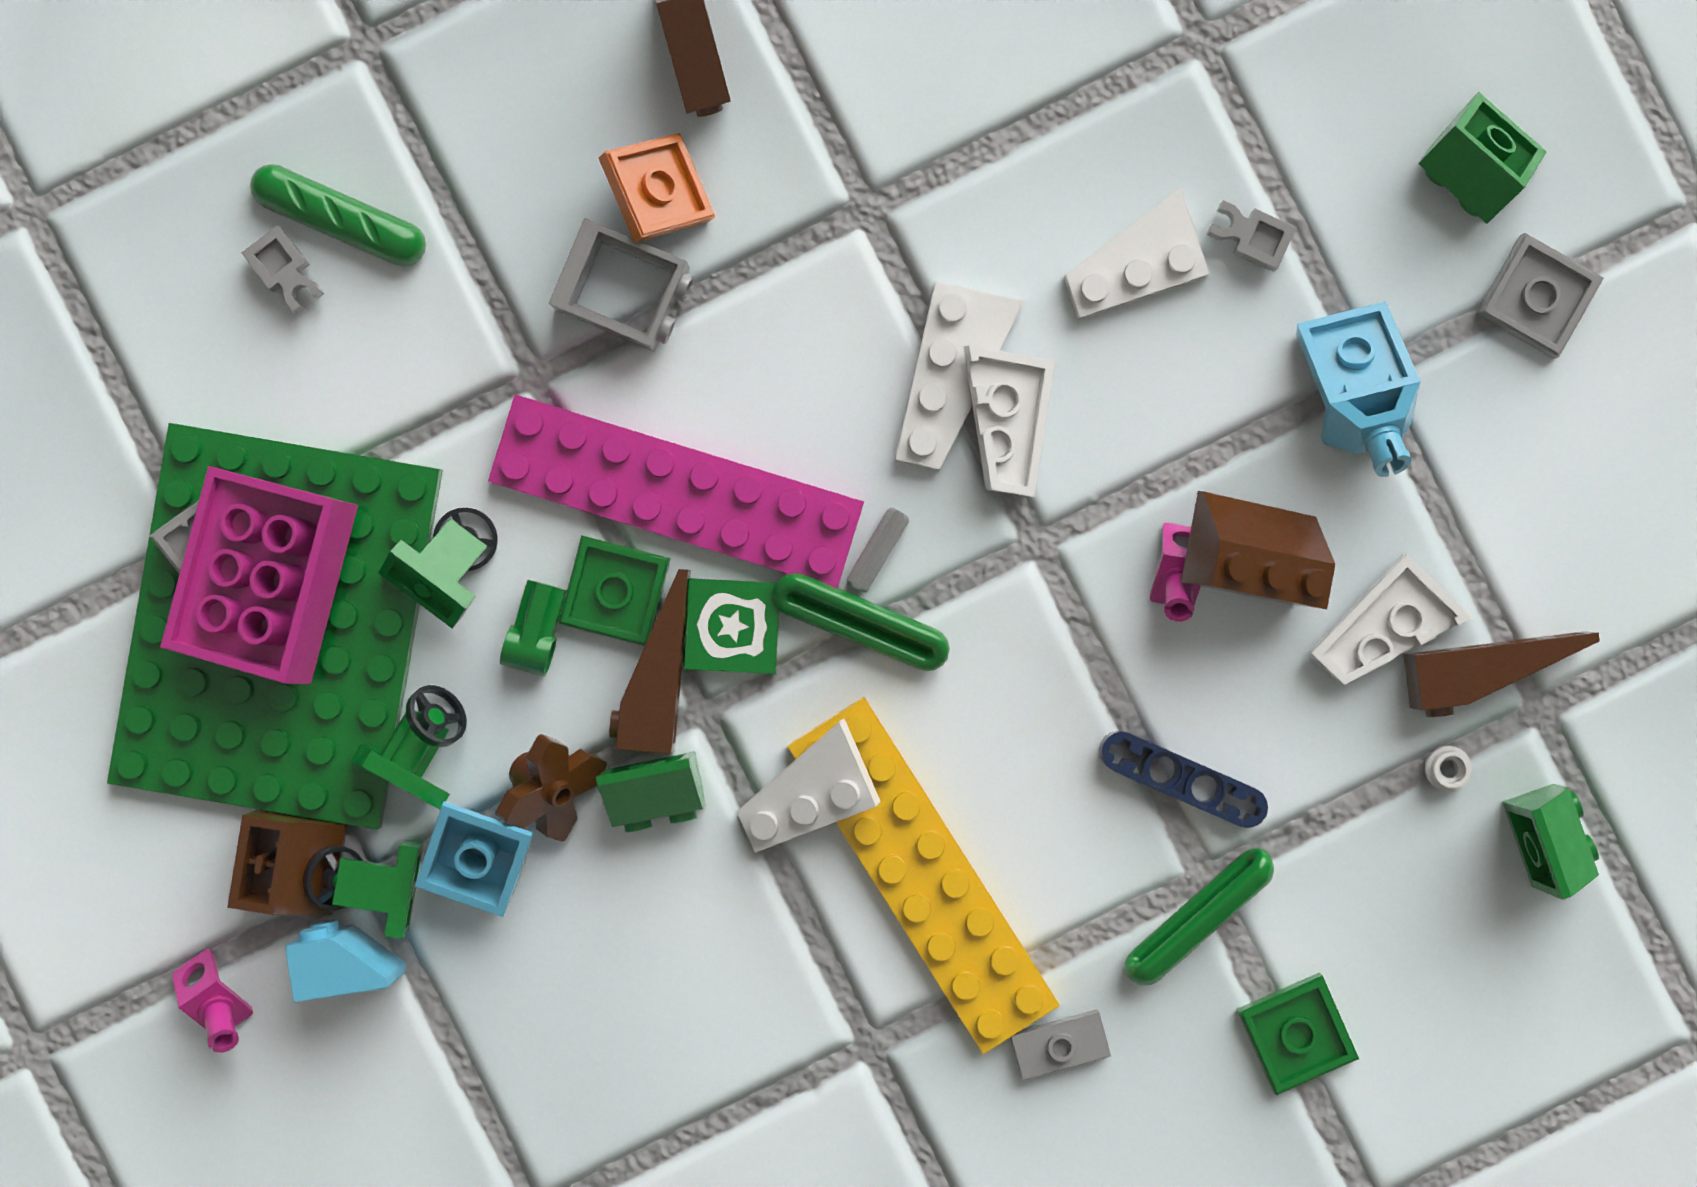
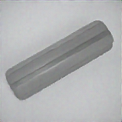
[847,507,909,592]

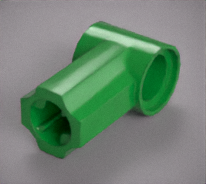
[500,579,567,677]

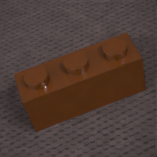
[1181,491,1336,610]

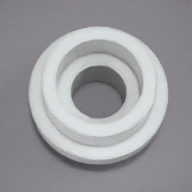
[1425,746,1472,792]

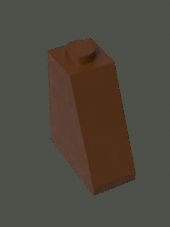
[655,0,731,117]

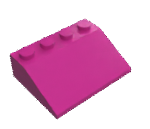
[160,466,358,684]

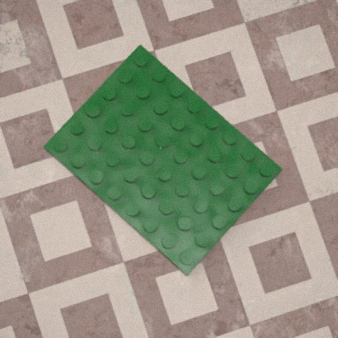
[107,423,443,830]

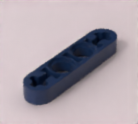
[1099,730,1268,828]

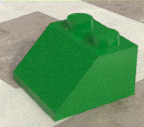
[1418,92,1547,224]
[596,751,706,832]
[1502,784,1599,900]

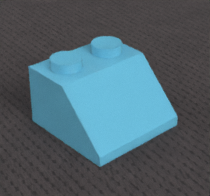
[415,802,533,917]
[285,919,407,1002]

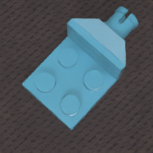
[1296,301,1421,477]

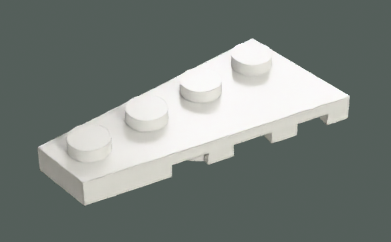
[895,281,1024,470]

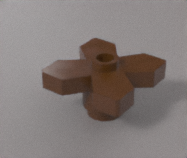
[495,734,607,842]

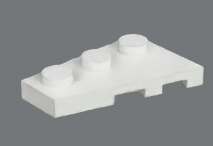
[963,345,1055,497]

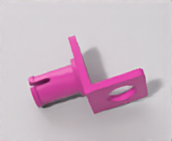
[1150,523,1201,622]
[172,948,253,1053]

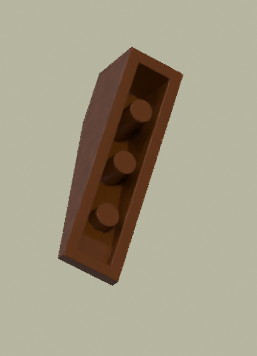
[609,569,691,754]
[1403,631,1600,717]

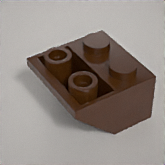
[227,810,347,915]

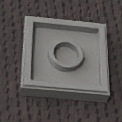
[1476,233,1604,359]

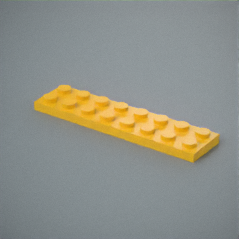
[787,697,1060,1054]

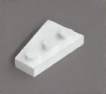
[1064,187,1210,320]
[1308,554,1473,685]
[737,718,881,853]

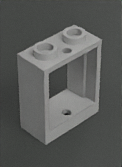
[548,218,693,352]

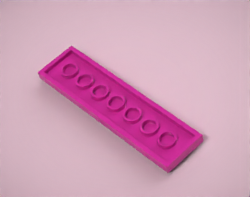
[488,394,864,588]

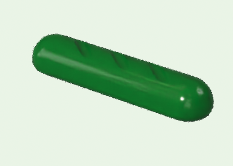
[250,164,426,267]
[773,573,950,671]
[1124,848,1274,986]

